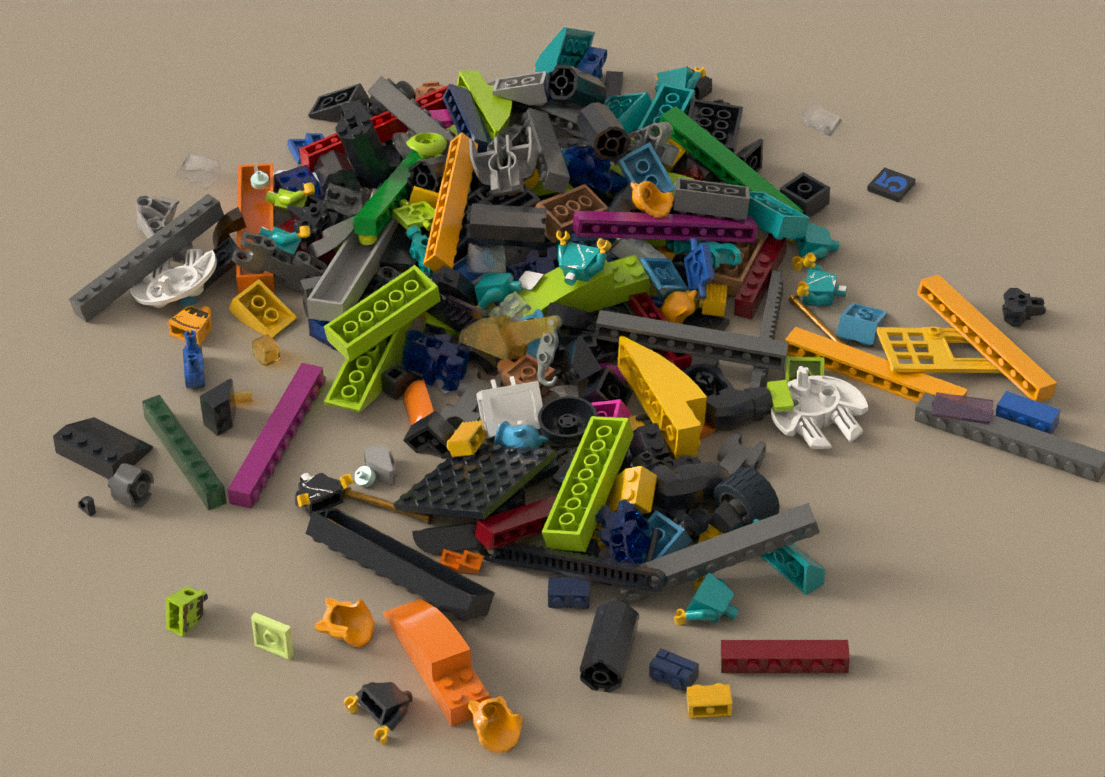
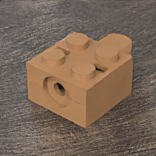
[497,354,556,398]

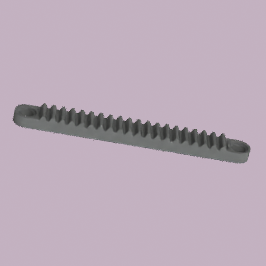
[750,270,783,388]

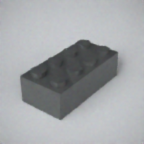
[673,178,750,221]

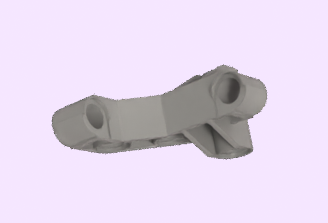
[597,121,679,166]
[136,195,193,263]

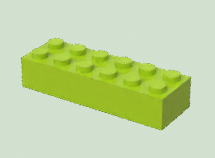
[324,265,441,362]

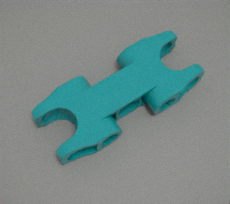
[667,240,741,269]

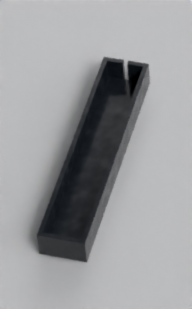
[305,508,495,621]

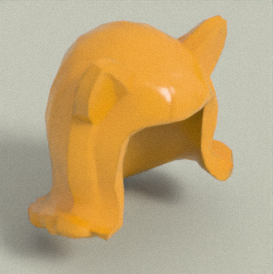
[630,181,675,218]
[658,290,697,324]
[315,598,375,648]
[468,696,523,754]

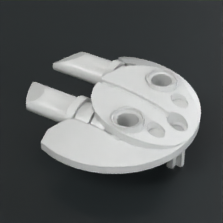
[130,249,217,308]
[771,366,868,449]

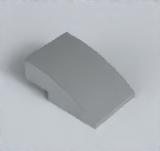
[307,216,354,258]

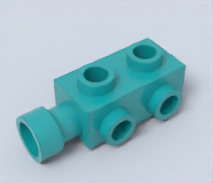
[406,225,435,278]

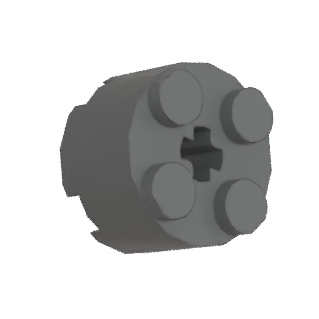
[108,463,154,507]

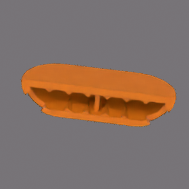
[403,380,434,425]

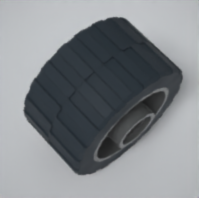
[713,467,780,526]

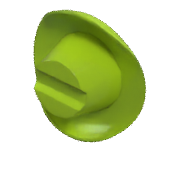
[406,133,447,158]

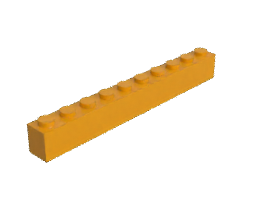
[423,133,478,272]
[917,275,1057,402]
[785,327,968,406]

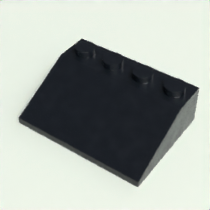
[688,99,743,154]
[53,417,153,479]

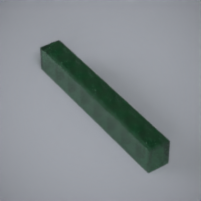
[142,394,227,510]

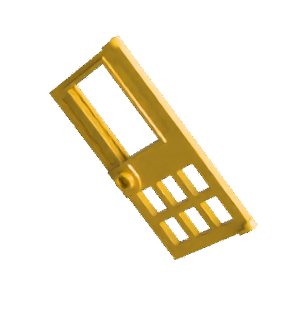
[876,326,1002,373]

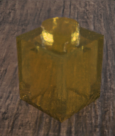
[251,334,281,367]

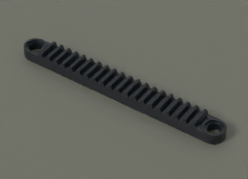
[377,266,521,363]
[479,542,667,592]

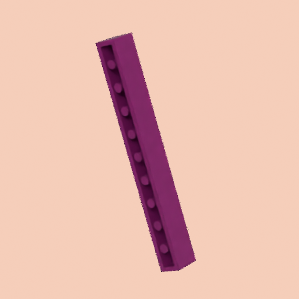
[572,211,758,242]
[227,363,326,508]

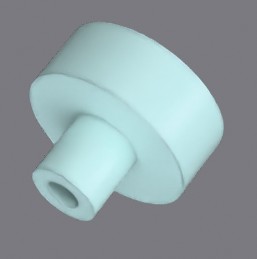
[251,171,269,190]
[355,466,376,487]

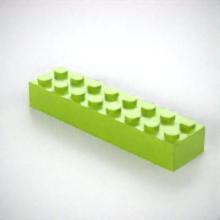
[542,416,634,552]

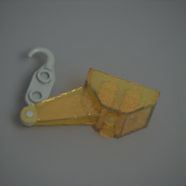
[459,314,562,387]

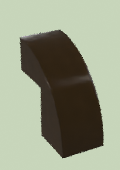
[212,207,247,249]

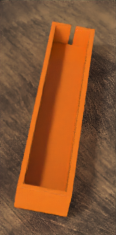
[236,163,275,295]

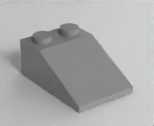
[492,71,550,106]

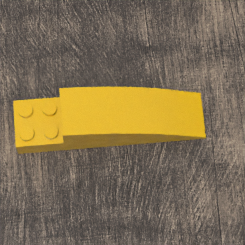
[617,336,707,459]

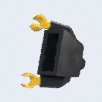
[295,473,354,517]
[344,682,413,745]

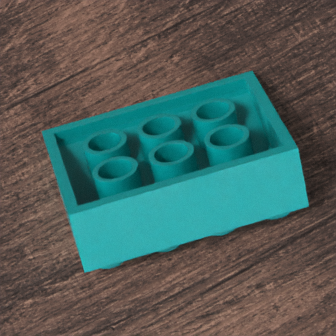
[535,27,595,74]
[573,92,652,139]

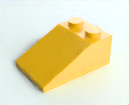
[228,279,297,339]
[603,466,657,520]

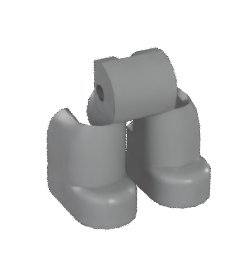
[469,127,538,197]

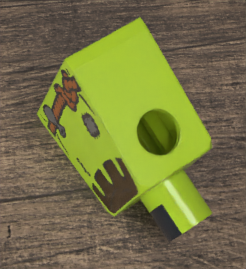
[166,586,208,637]

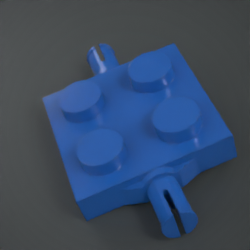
[684,238,714,299]

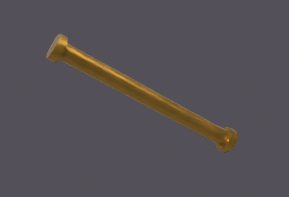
[788,294,849,346]
[343,487,433,524]

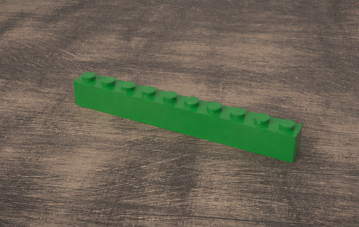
[660,106,804,213]
[353,150,435,237]

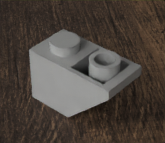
[364,444,397,486]

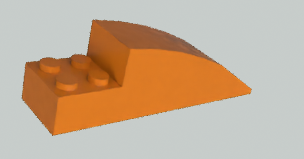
[383,599,490,727]

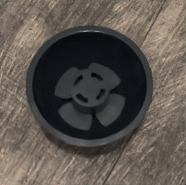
[538,396,597,446]

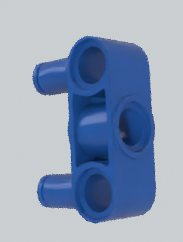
[577,46,608,79]
[183,330,205,388]

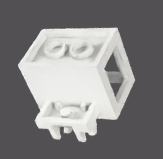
[476,376,543,440]

